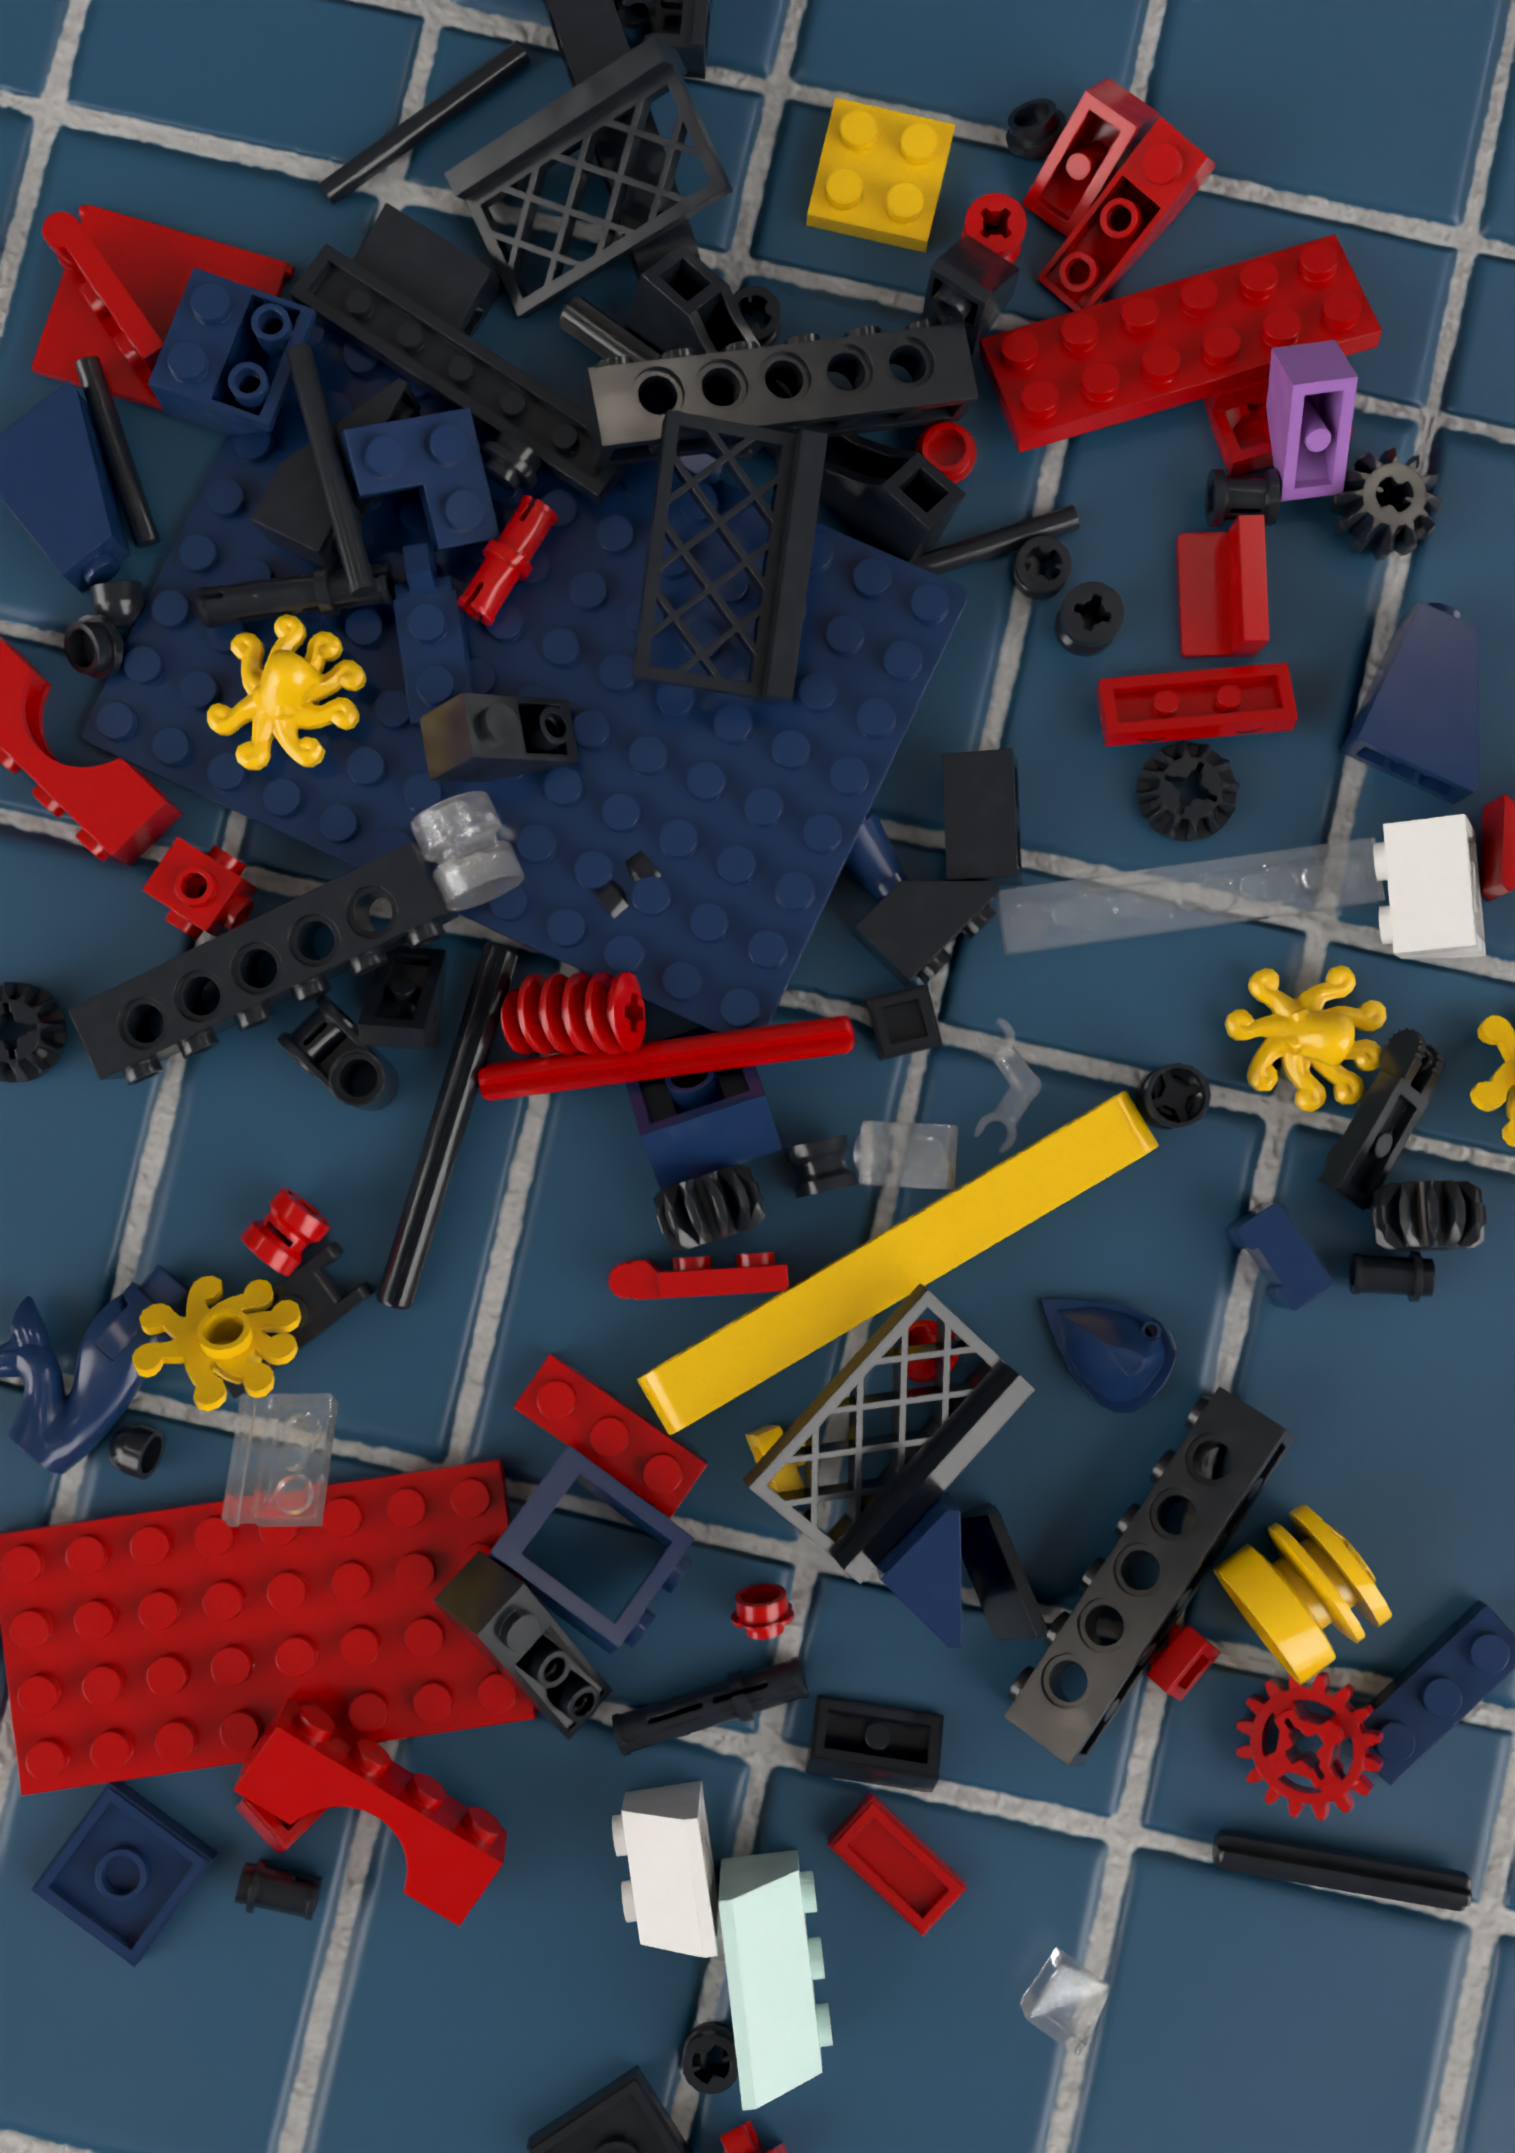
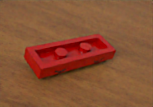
[1096,662,1298,747]
[513,1353,708,1518]

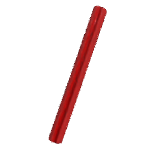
[478,1015,855,1101]

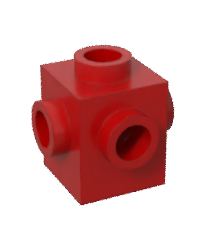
[142,837,257,940]

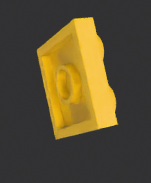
[806,97,955,253]

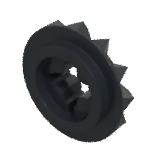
[1136,740,1239,842]
[0,982,67,1083]

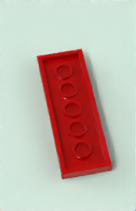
[980,234,1382,453]

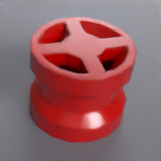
[961,192,1027,264]

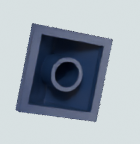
[876,1492,962,1648]

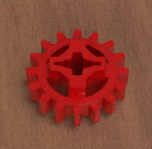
[1236,1671,1384,1821]

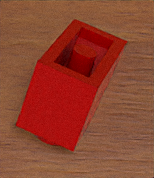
[1022,77,1159,237]

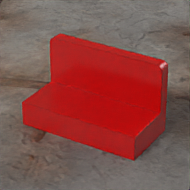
[1176,515,1269,659]

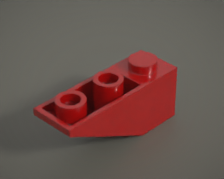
[1036,116,1217,311]

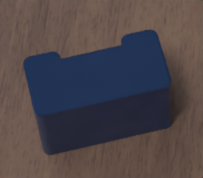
[1225,1203,1333,1311]

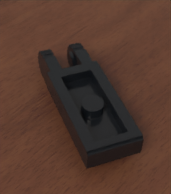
[1318,1028,1445,1211]

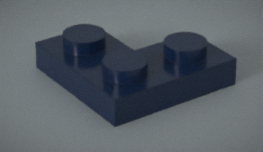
[340,407,500,553]

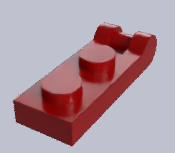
[42,212,164,374]

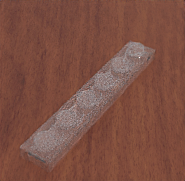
[996,837,1385,956]

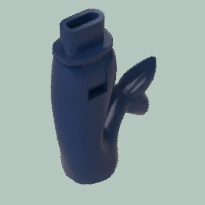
[0,1265,190,1475]

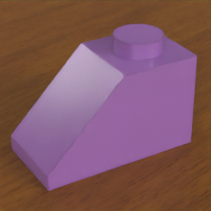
[1266,340,1358,502]

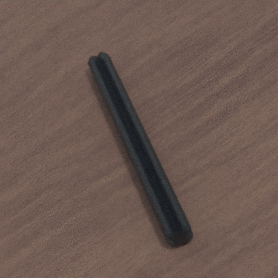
[377,942,519,1310]

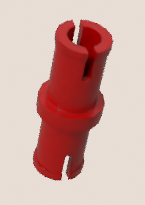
[456,495,558,626]

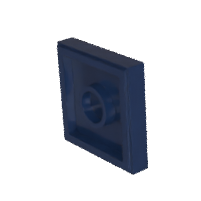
[31,1781,218,1967]

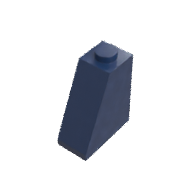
[0,380,131,593]
[1340,601,1480,804]

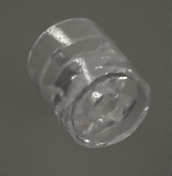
[410,791,524,911]

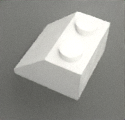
[1373,814,1486,959]
[612,1781,720,1958]

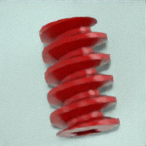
[501,971,646,1055]

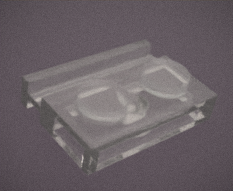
[221,1393,338,1527]

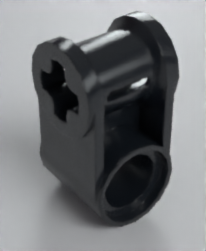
[277,994,399,1112]

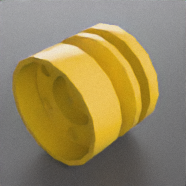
[1213,1503,1392,1685]

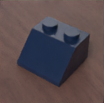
[626,1027,782,1190]

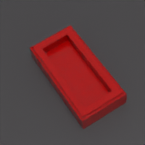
[827,1792,967,1936]

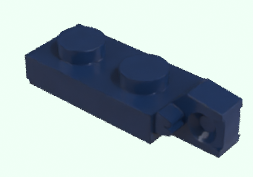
[393,542,474,729]

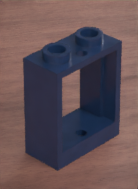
[487,1445,695,1654]

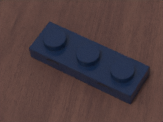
[1346,1600,1515,1786]

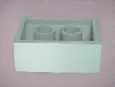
[718,1850,833,2111]

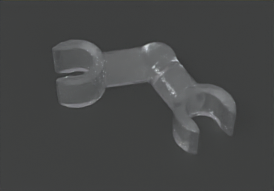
[973,1018,1042,1154]

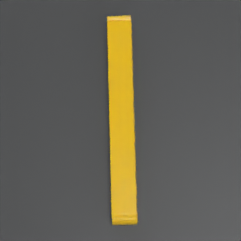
[636,1090,1159,1435]

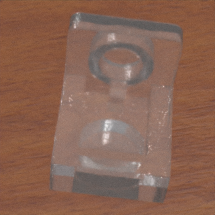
[854,1120,958,1190]

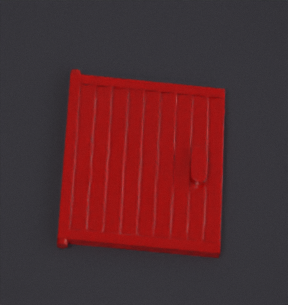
[31,204,295,411]

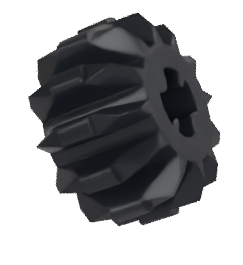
[1329,447,1444,562]
[653,1164,766,1252]
[1371,1180,1487,1252]

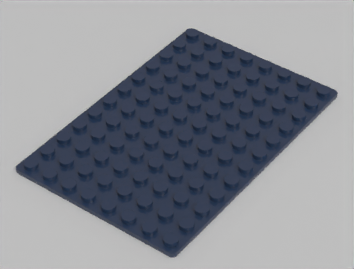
[82,319,968,1033]

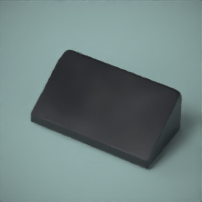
[961,1503,1048,1640]
[806,1696,944,1792]

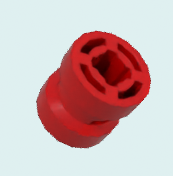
[240,1186,332,1277]

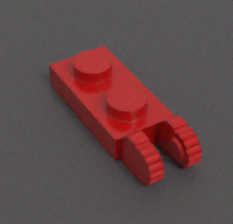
[607,1252,790,1300]

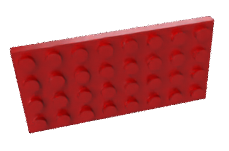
[0,1457,538,1796]

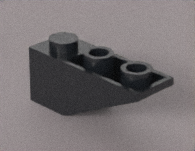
[251,378,421,570]
[433,1550,613,1740]

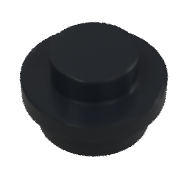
[1006,98,1067,159]
[480,431,542,492]
[64,614,124,678]

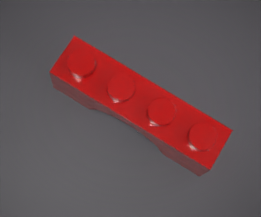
[0,636,183,867]
[233,1698,507,1926]

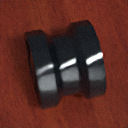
[1054,581,1124,657]
[785,1134,858,1198]

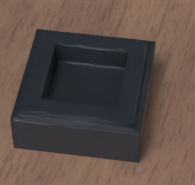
[865,984,943,1061]

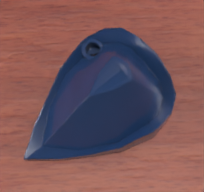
[1041,1299,1178,1413]

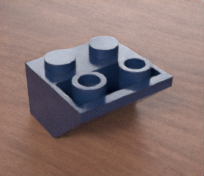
[148,268,317,436]

